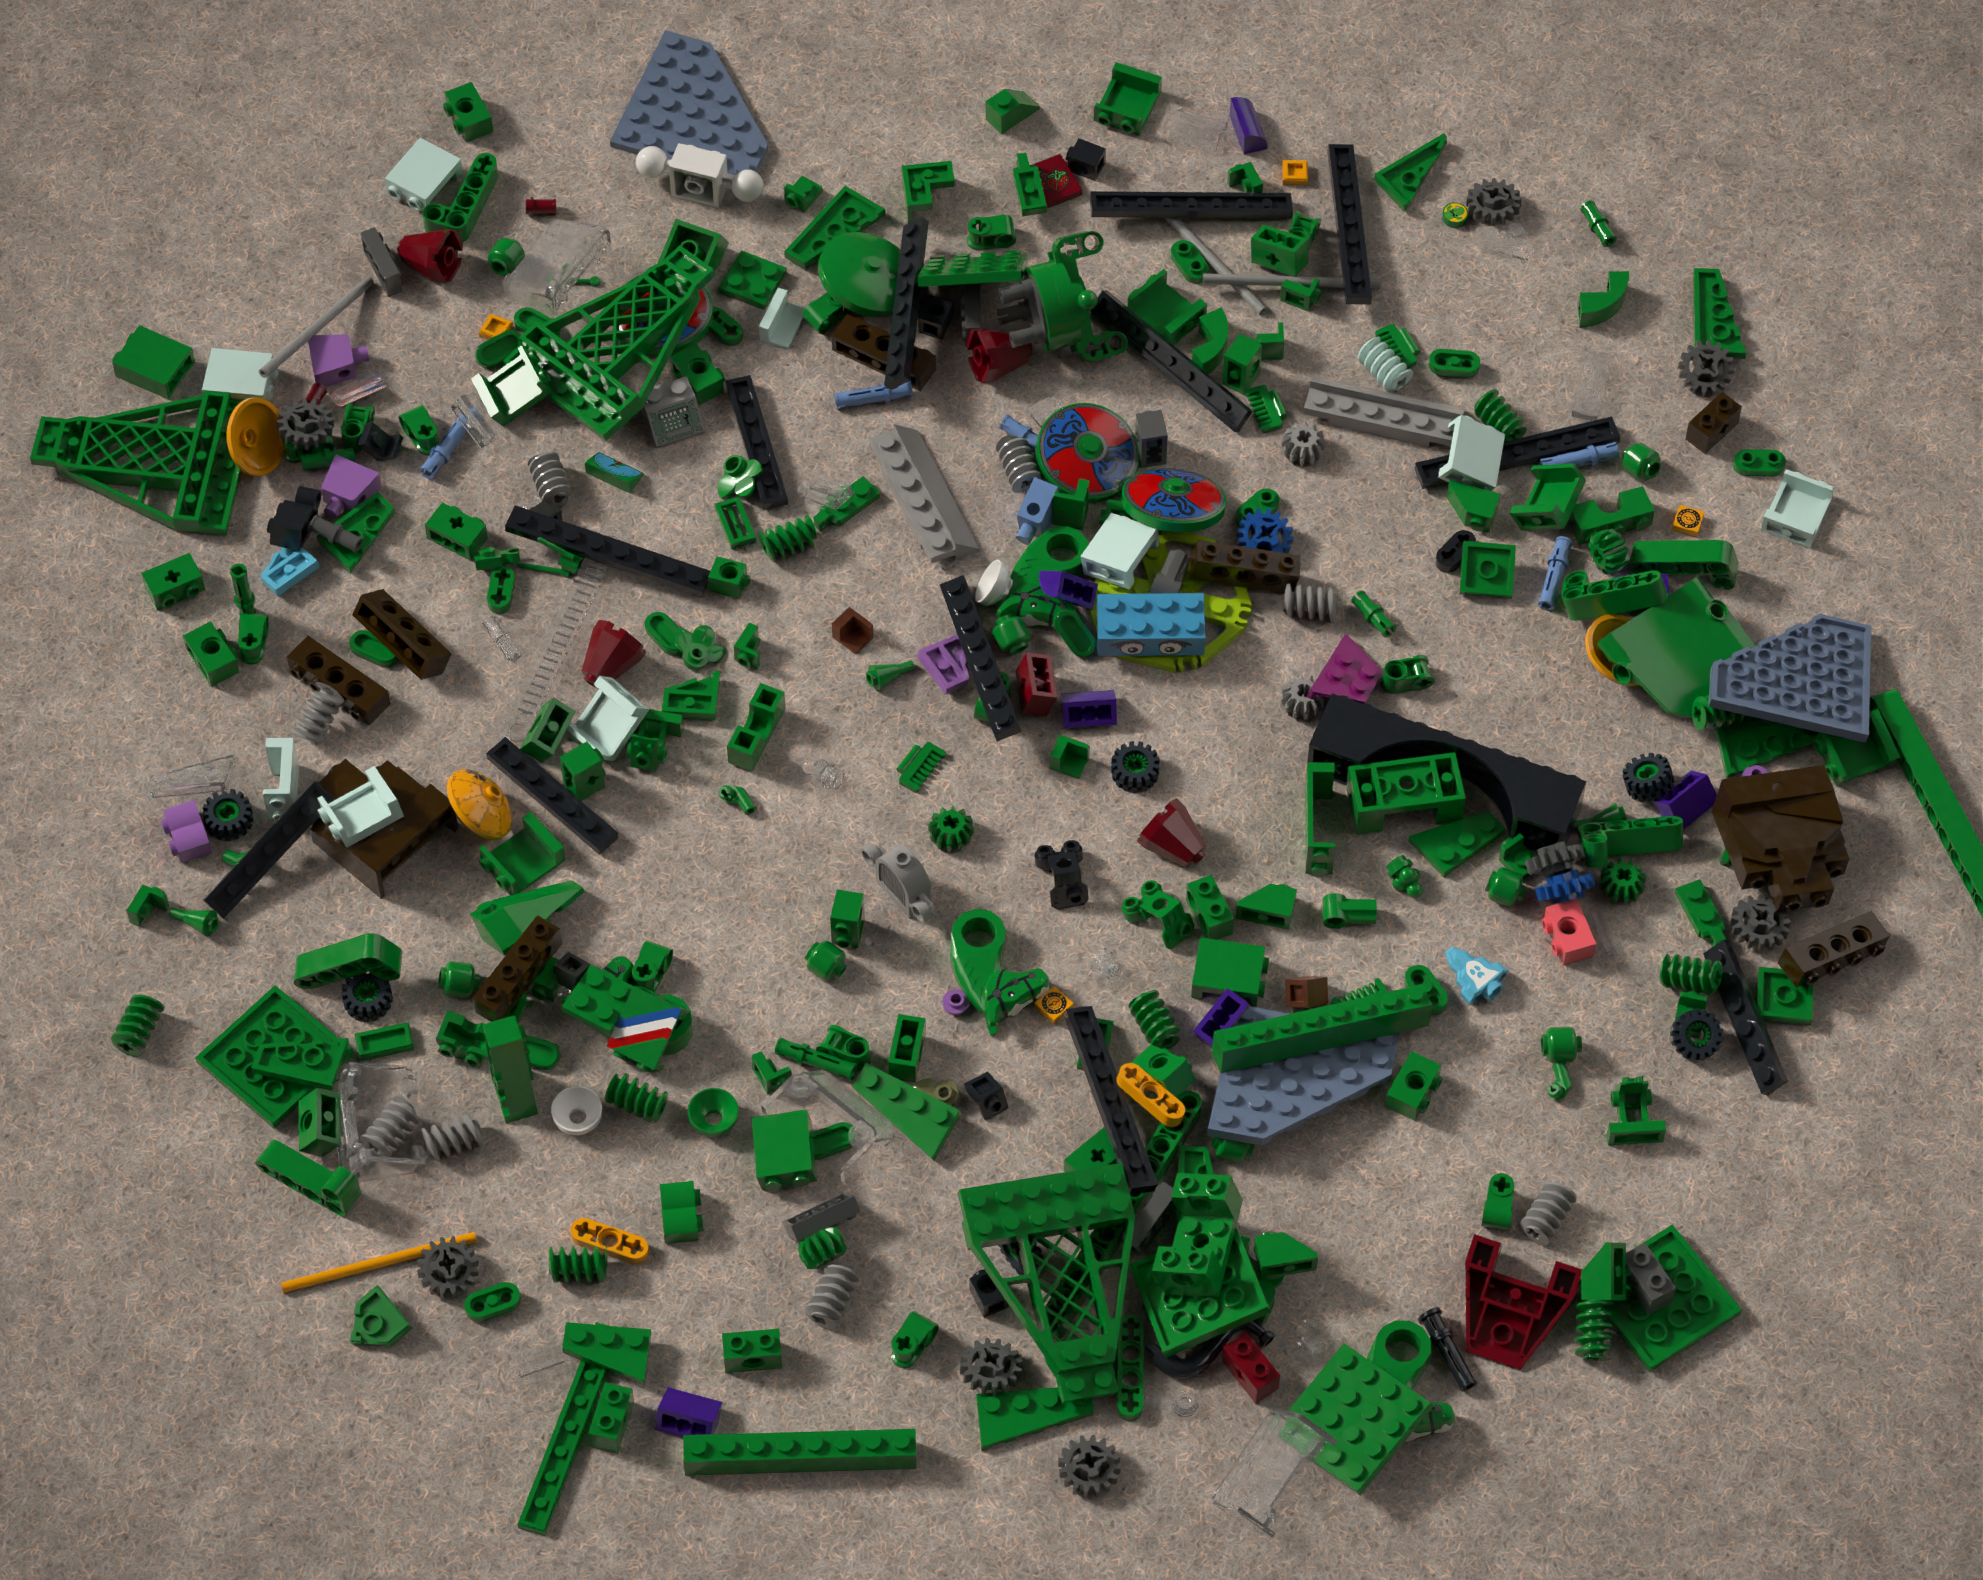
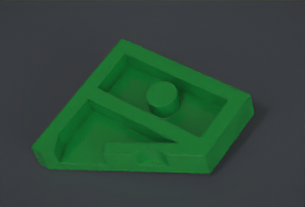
[662,671,721,720]

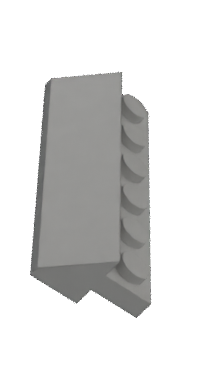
[1303,376,1466,447]
[870,424,979,564]

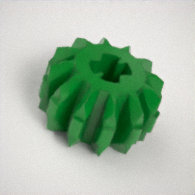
[1588,528,1630,575]
[928,805,974,853]
[1599,858,1646,905]
[797,1227,847,1269]

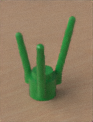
[517,537,585,578]

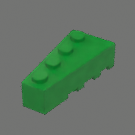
[482,1015,538,1123]

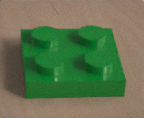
[718,250,787,310]
[1459,541,1516,599]
[562,965,633,1036]
[1756,967,1814,1026]

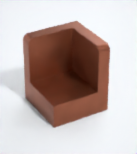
[832,607,874,654]
[1285,976,1328,1008]

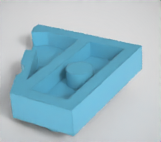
[260,547,319,596]

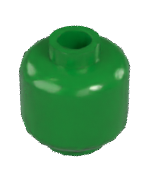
[487,238,525,276]
[1622,443,1661,481]
[992,614,1031,656]
[1485,867,1527,907]
[805,940,847,981]
[438,961,480,999]
[1541,1026,1582,1063]
[1211,1137,1255,1164]

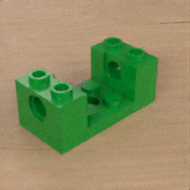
[1346,752,1466,834]
[1152,1173,1243,1298]

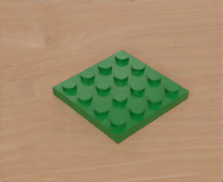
[918,250,1028,287]
[195,985,353,1129]
[1604,1224,1742,1372]
[1129,1225,1271,1358]
[1272,1343,1433,1495]

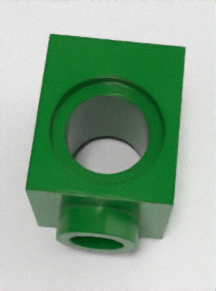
[708,556,750,599]

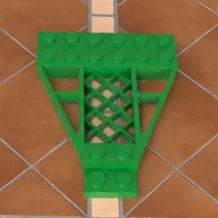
[503,245,716,441]
[30,390,243,536]
[957,1163,1135,1404]

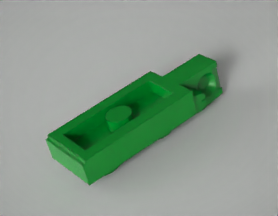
[1013,152,1047,217]
[813,476,880,532]
[1675,879,1726,947]

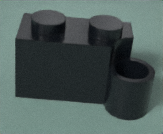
[267,486,322,551]

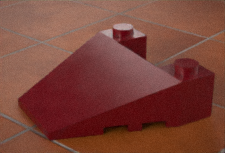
[1465,1234,1583,1370]

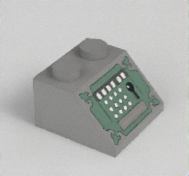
[638,376,705,448]

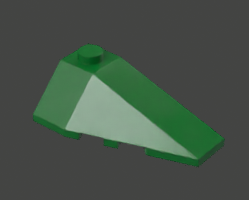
[470,880,585,955]

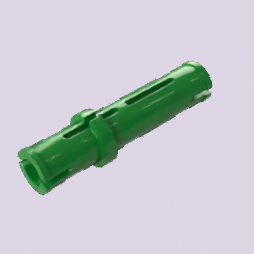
[230,564,256,615]
[774,1037,857,1080]

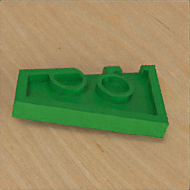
[317,491,395,574]
[1408,810,1506,877]
[251,1038,349,1091]
[562,1322,652,1386]

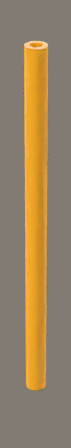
[281,1232,477,1294]

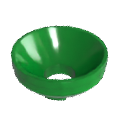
[687,1088,739,1137]

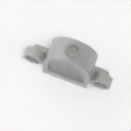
[861,843,934,923]

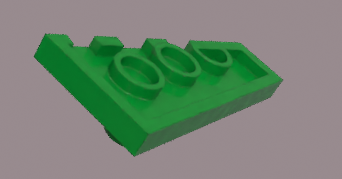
[784,186,886,269]
[976,1387,1094,1451]

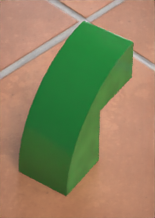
[1578,271,1629,328]
[1192,307,1228,374]

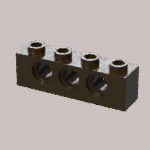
[831,314,936,392]
[1190,540,1300,594]
[352,589,452,680]
[287,636,391,726]
[1778,911,1890,988]
[473,915,563,1022]

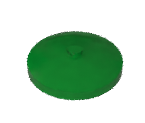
[818,232,900,317]

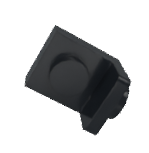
[358,422,403,461]
[964,1071,1008,1120]

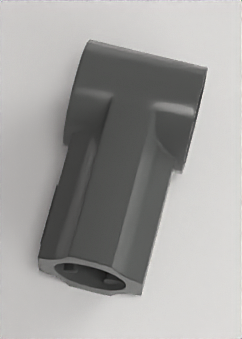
[1149,549,1191,594]

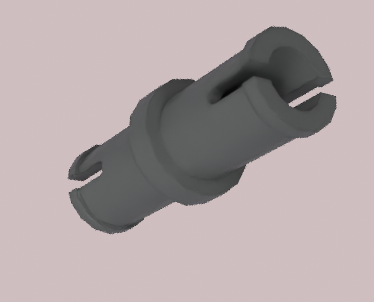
[309,515,363,553]

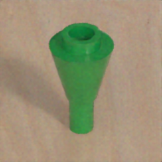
[866,660,915,691]
[1576,803,1627,829]
[169,907,219,936]

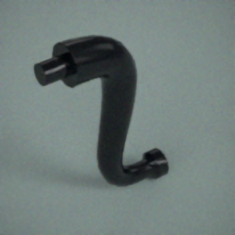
[1146,1320,1275,1380]

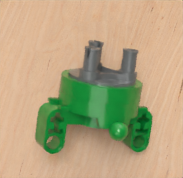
[997,231,1128,361]

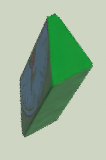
[585,452,644,493]

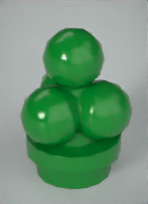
[1386,855,1423,898]

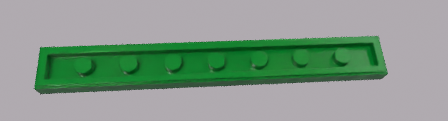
[517,1322,609,1536]

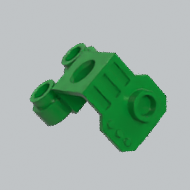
[1121,880,1194,949]

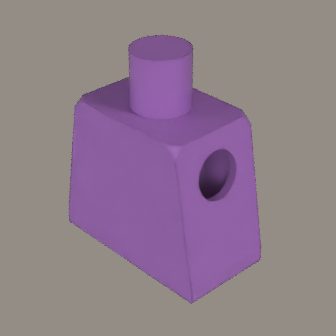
[308,334,369,387]
[321,455,382,519]

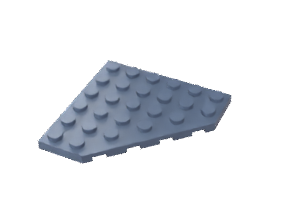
[610,30,768,175]
[1708,614,1871,743]
[1207,1006,1399,1146]

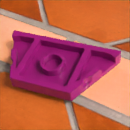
[1307,634,1383,704]

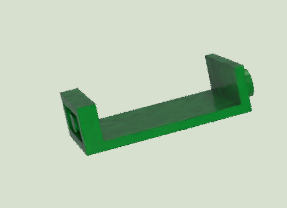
[1305,762,1335,876]

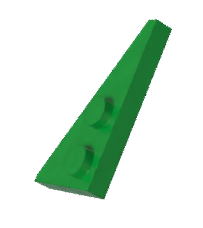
[1374,133,1447,211]

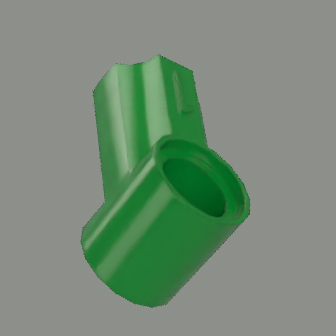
[1322,893,1377,929]

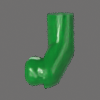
[718,785,756,815]

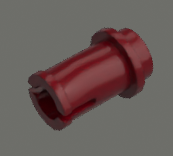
[526,197,556,217]
[300,383,328,406]

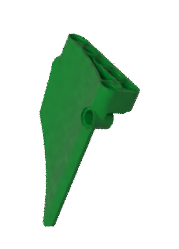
[1597,577,1761,722]

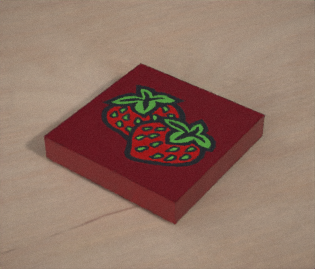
[1032,154,1082,209]

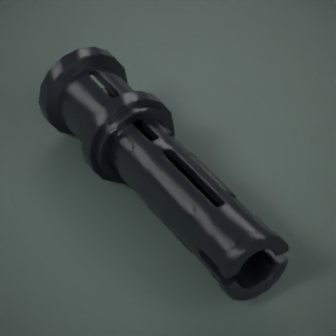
[1418,1307,1477,1392]

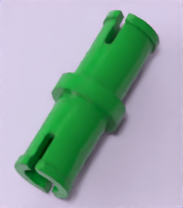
[1580,200,1617,247]
[301,447,355,471]
[1351,590,1397,638]

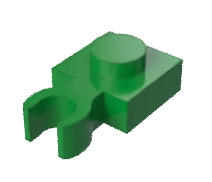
[474,547,521,571]

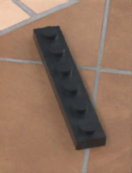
[726,375,788,510]
[486,737,619,855]
[202,781,335,919]
[1703,939,1789,1095]

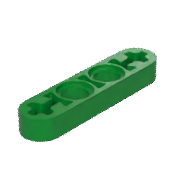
[1117,1314,1144,1421]

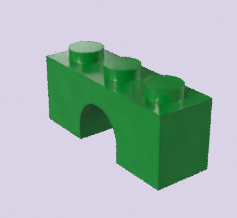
[1568,486,1655,545]
[727,683,786,772]

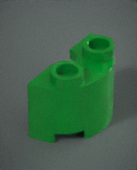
[436,1010,488,1067]

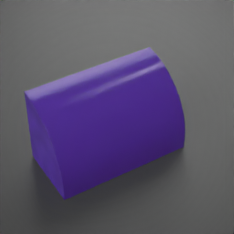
[1230,97,1268,154]
[1039,570,1098,610]
[1061,690,1117,728]
[1653,770,1717,829]
[1193,988,1250,1048]
[655,1387,723,1437]

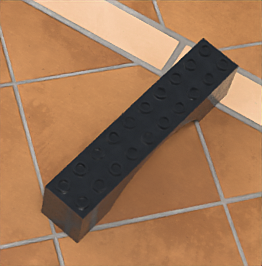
[1307,693,1587,852]

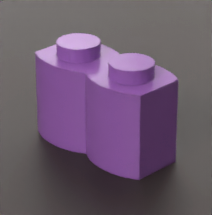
[161,800,212,863]

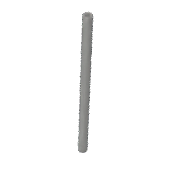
[1164,218,1267,315]
[1203,274,1381,289]
[259,276,374,378]

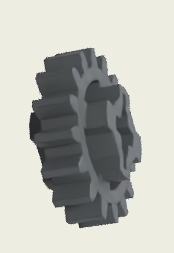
[1466,178,1521,226]
[1678,340,1735,396]
[277,398,334,450]
[1525,841,1585,877]
[1730,895,1791,951]
[417,1237,479,1299]
[960,1338,1022,1396]
[1058,1435,1121,1498]

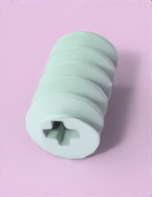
[1358,337,1413,392]

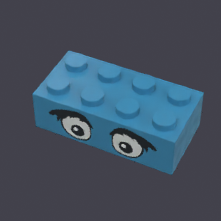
[1097,593,1205,656]

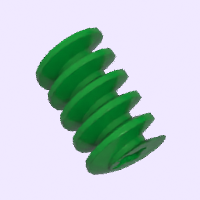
[1474,389,1527,442]
[758,515,817,562]
[1692,695,1752,731]
[1660,954,1723,995]
[1128,990,1180,1049]
[111,995,165,1057]
[605,1073,668,1123]
[549,1246,608,1283]
[1575,1300,1613,1361]

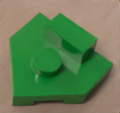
[350,1285,413,1347]

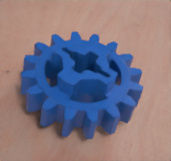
[1236,508,1294,554]
[1535,870,1595,904]

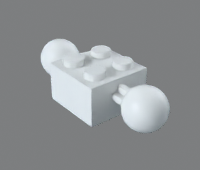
[636,143,764,208]

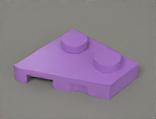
[917,634,969,695]

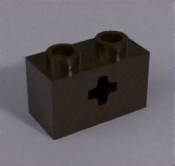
[1685,392,1742,454]

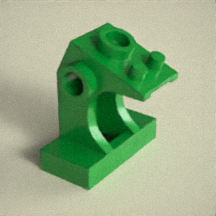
[627,709,684,772]
[1606,1076,1666,1145]

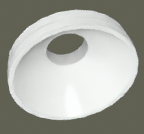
[975,560,1013,606]
[551,1086,602,1135]

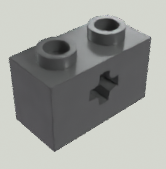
[1135,410,1168,468]
[1626,1243,1676,1315]

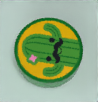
[1442,202,1468,228]

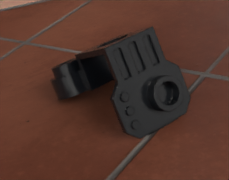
[1034,840,1089,910]

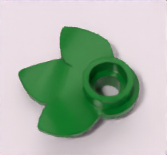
[718,455,763,499]
[675,625,726,671]

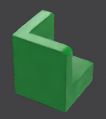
[1256,322,1284,360]
[1050,735,1090,779]

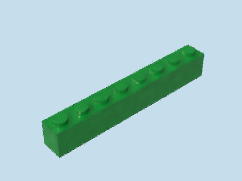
[1212,984,1432,1073]
[683,1429,917,1476]

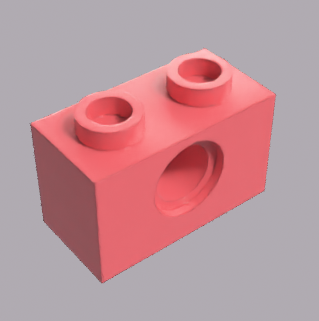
[1542,898,1596,965]

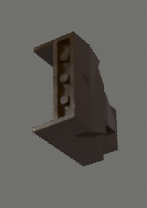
[310,758,458,899]
[1712,765,1850,912]

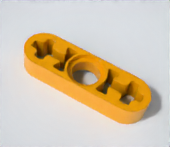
[1117,1063,1185,1127]
[570,1218,649,1264]

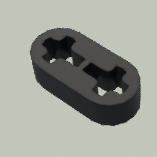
[1435,530,1476,573]

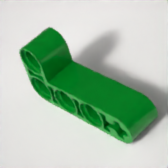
[422,153,498,242]
[1629,540,1739,590]
[1561,571,1668,621]
[1578,816,1683,868]
[294,933,403,989]
[255,1140,361,1217]

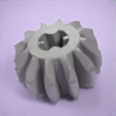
[1281,421,1326,467]
[1281,674,1326,721]

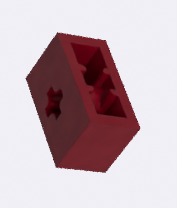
[1015,652,1058,717]
[1222,1332,1280,1404]

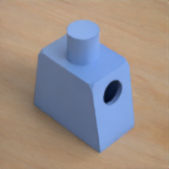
[1016,477,1059,545]

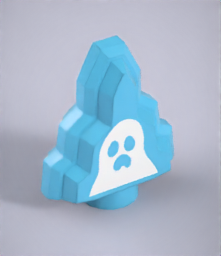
[1445,946,1509,1005]

